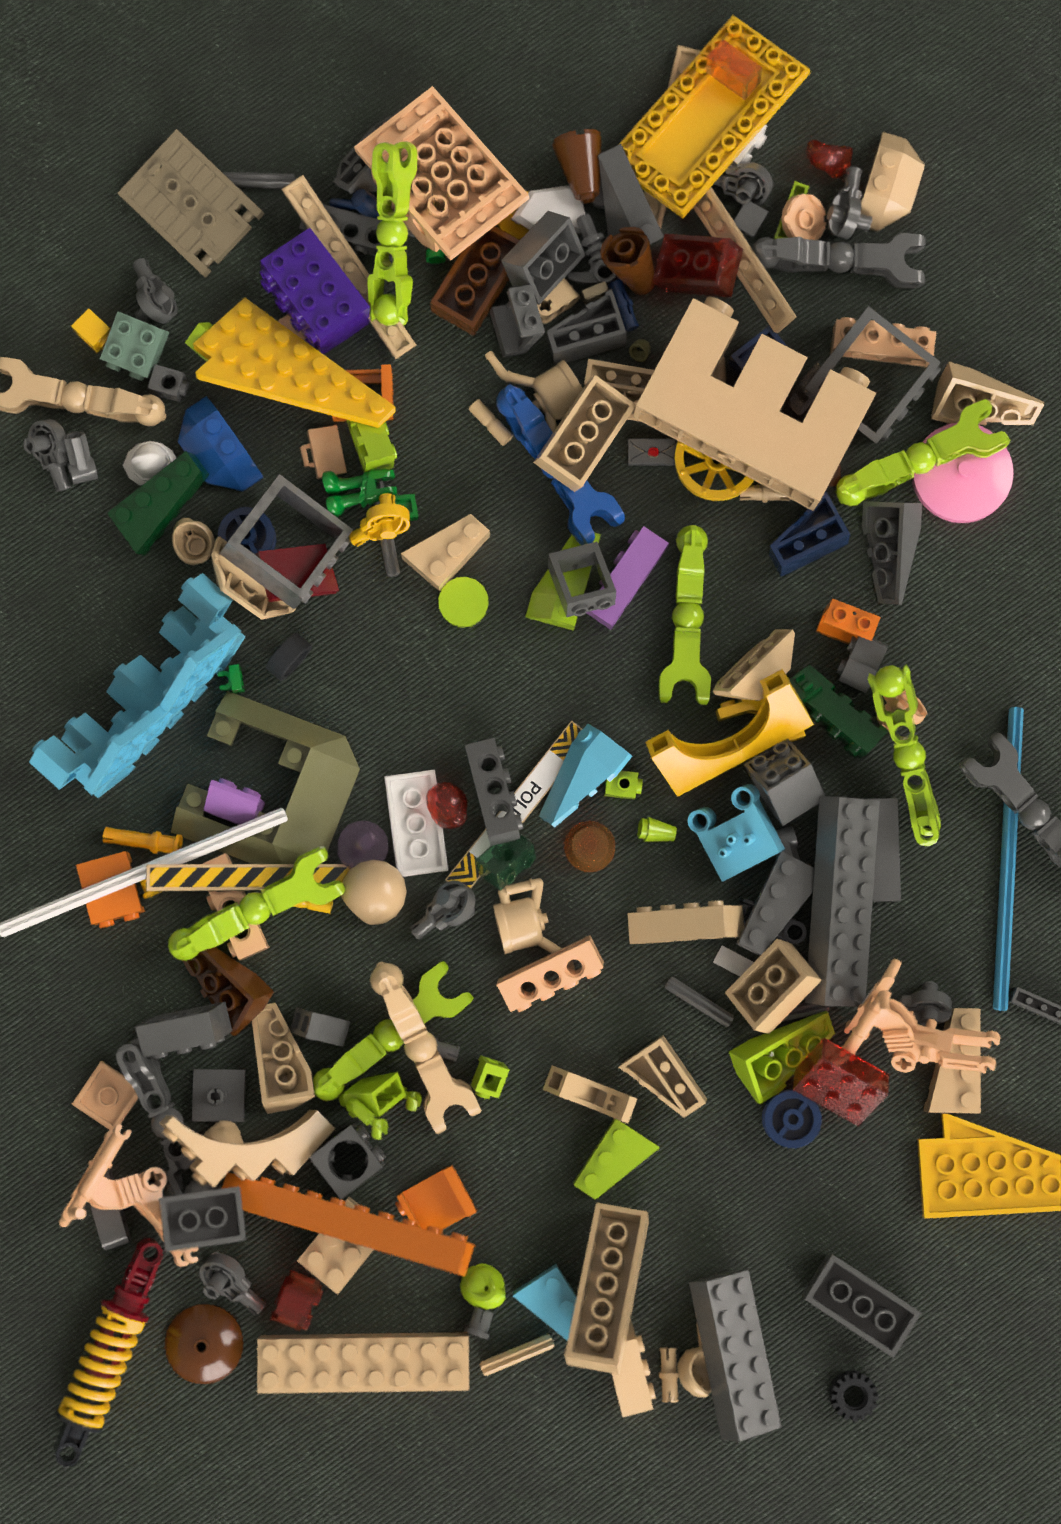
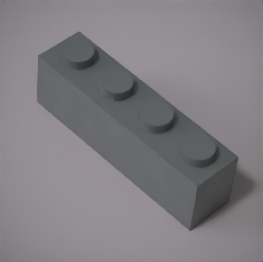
[868,798,901,902]

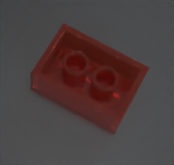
[653,234,743,297]
[793,1038,889,1126]

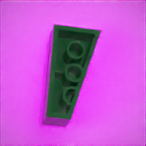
[107,451,209,556]
[803,665,889,759]

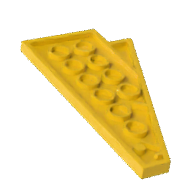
[193,298,395,428]
[917,1113,1061,1218]

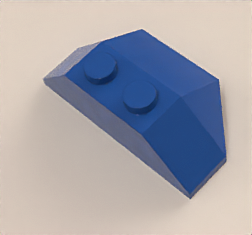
[178,396,264,492]

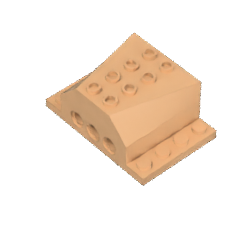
[354,86,529,261]

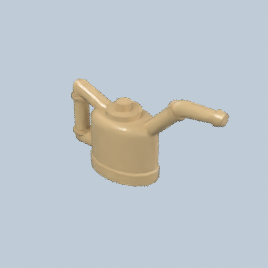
[485,351,583,432]
[493,878,579,984]

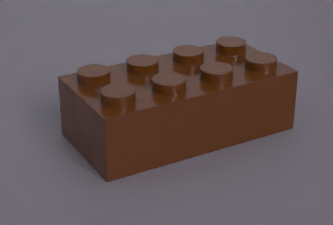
[430,226,520,336]

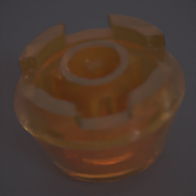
[564,821,615,872]

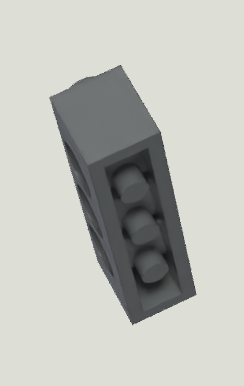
[299,205,393,261]
[465,738,523,846]

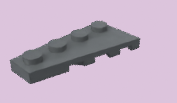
[736,851,815,955]

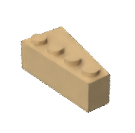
[924,1008,981,1113]

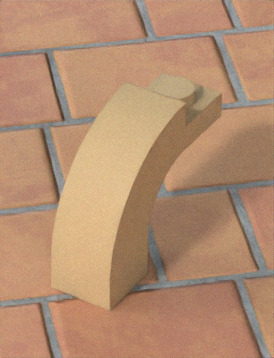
[543,1065,637,1123]

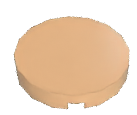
[781,194,826,240]

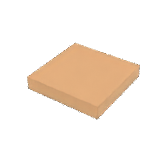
[72,1061,139,1130]

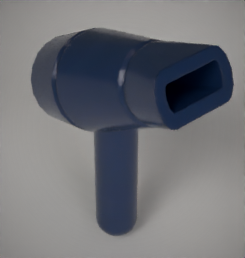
[329,189,394,219]

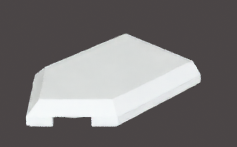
[511,186,585,234]

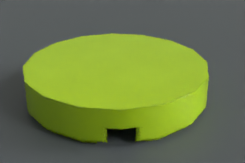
[438,577,489,628]

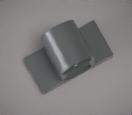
[290,1007,351,1047]

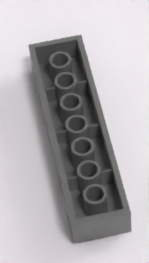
[805,796,880,1007]

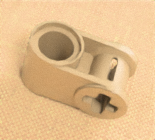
[537,278,580,324]

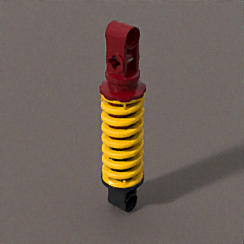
[54,1238,163,1467]

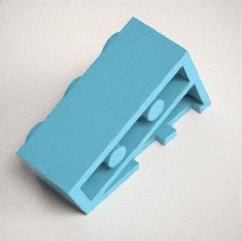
[513,1264,577,1341]

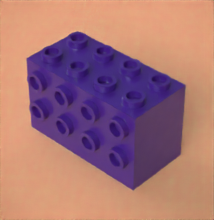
[260,228,370,354]

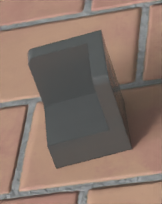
[734,201,768,237]

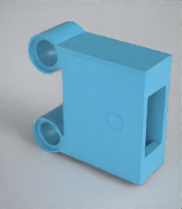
[688,784,785,882]

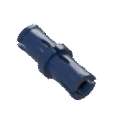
[608,280,639,332]

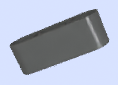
[90,1170,131,1250]

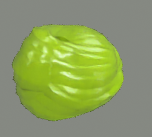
[460,1264,506,1309]

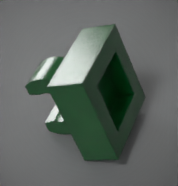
[789,667,822,703]

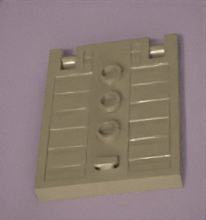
[118,129,265,278]

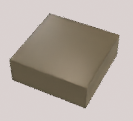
[581,281,608,304]

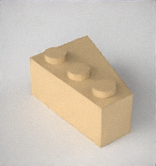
[401,514,490,592]
[619,1035,707,1118]
[612,1318,656,1417]

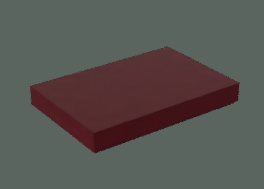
[255,544,339,602]

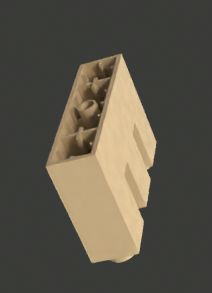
[633,297,876,511]

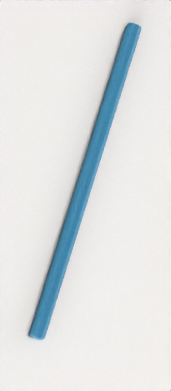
[993,707,1024,1011]

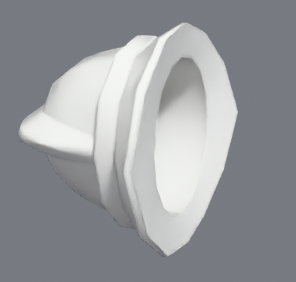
[123,441,176,486]

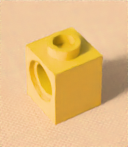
[71,308,111,353]

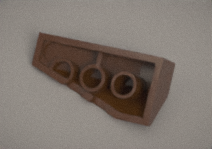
[182,947,274,1036]

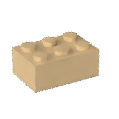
[725,939,822,1034]
[298,1196,374,1294]

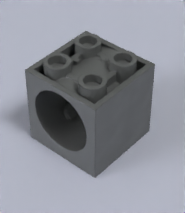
[744,739,825,826]
[309,1123,386,1199]

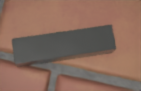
[1008,987,1061,1025]

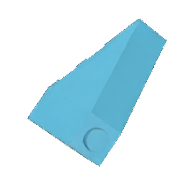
[539,724,632,827]

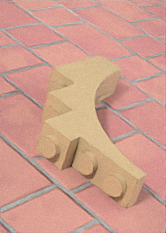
[159,1110,335,1187]

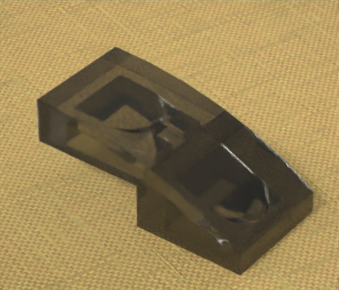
[785,363,824,416]

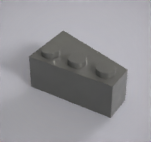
[547,289,626,366]

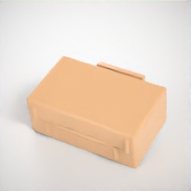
[300,425,347,479]

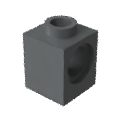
[148,364,189,403]

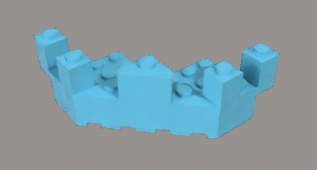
[29,573,246,798]

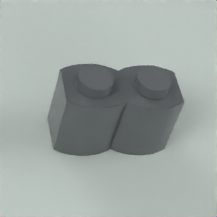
[836,636,888,693]

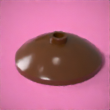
[165,1304,244,1384]

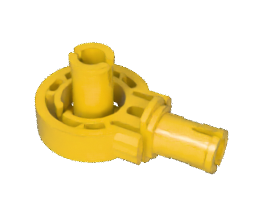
[349,493,410,547]

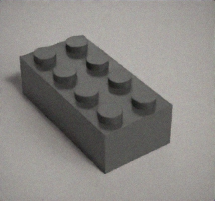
[801,1252,921,1358]

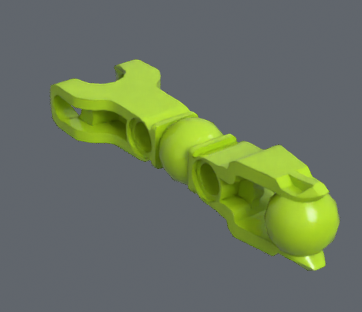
[367,141,417,326]
[835,399,1010,506]
[659,525,711,705]
[867,664,941,846]
[168,847,346,961]
[313,961,474,1101]

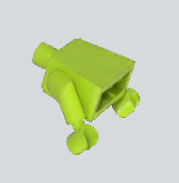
[339,1072,422,1140]

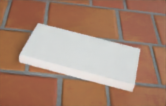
[384,770,448,877]

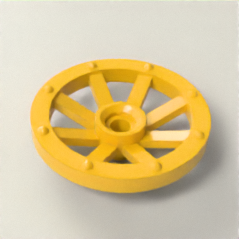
[674,441,754,501]

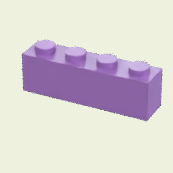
[587,526,669,630]

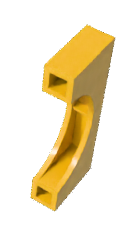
[646,669,814,797]

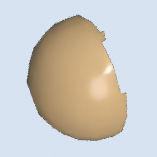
[341,860,407,925]

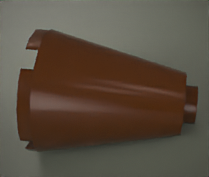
[552,129,602,203]
[600,227,655,295]

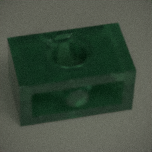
[475,834,536,891]

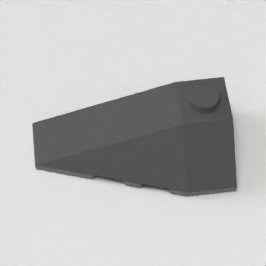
[598,144,664,244]
[862,501,922,605]

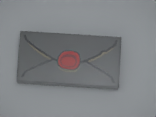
[628,439,678,466]

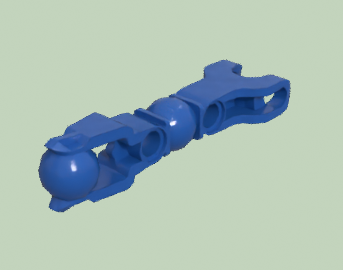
[496,384,625,545]

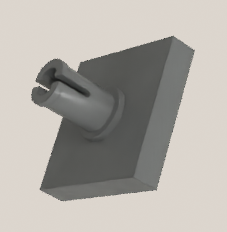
[192,1069,246,1122]

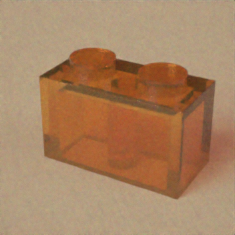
[706,39,762,100]

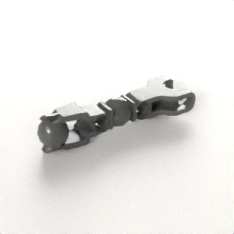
[751,233,926,289]
[959,732,1061,868]
[116,1038,221,1195]

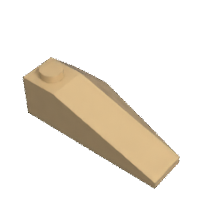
[931,362,1044,425]
[252,1003,315,1114]

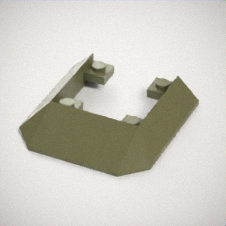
[171,691,360,864]

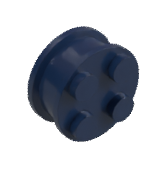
[218,507,276,554]
[762,1090,822,1148]

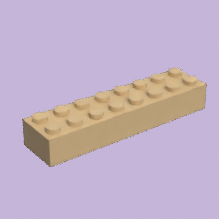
[258,1332,469,1393]

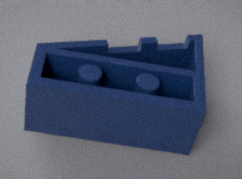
[769,492,850,577]

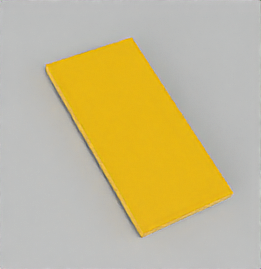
[620,15,810,219]

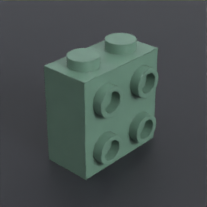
[100,311,170,381]

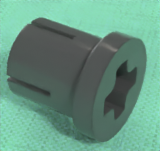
[464,1307,494,1340]

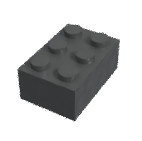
[501,211,585,305]
[135,1001,232,1059]
[159,1186,246,1252]

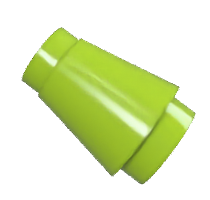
[637,817,677,842]

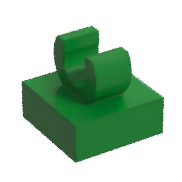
[217,664,245,694]

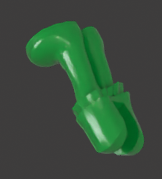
[322,469,398,517]

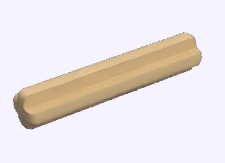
[480,1334,555,1376]

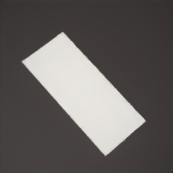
[713,946,754,976]

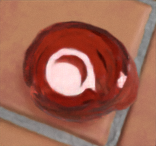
[807,139,853,179]
[426,782,467,829]

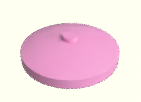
[912,423,1013,523]

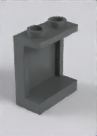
[489,285,545,358]

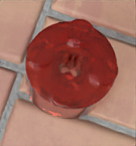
[270,1269,323,1331]

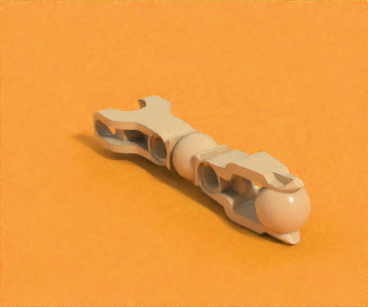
[0,357,166,426]
[370,962,481,1134]

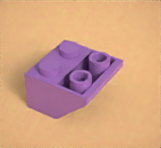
[204,778,265,825]

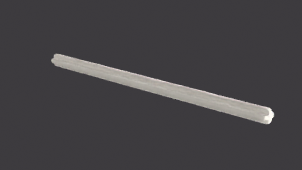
[0,808,288,937]

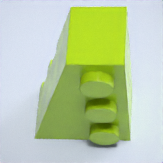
[346,420,397,472]
[573,1118,660,1200]

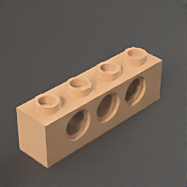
[203,853,270,960]
[497,935,604,1012]

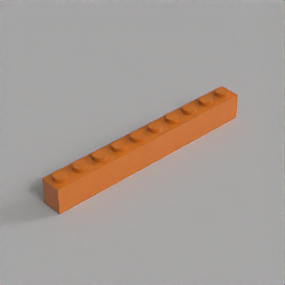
[222,1172,474,1276]

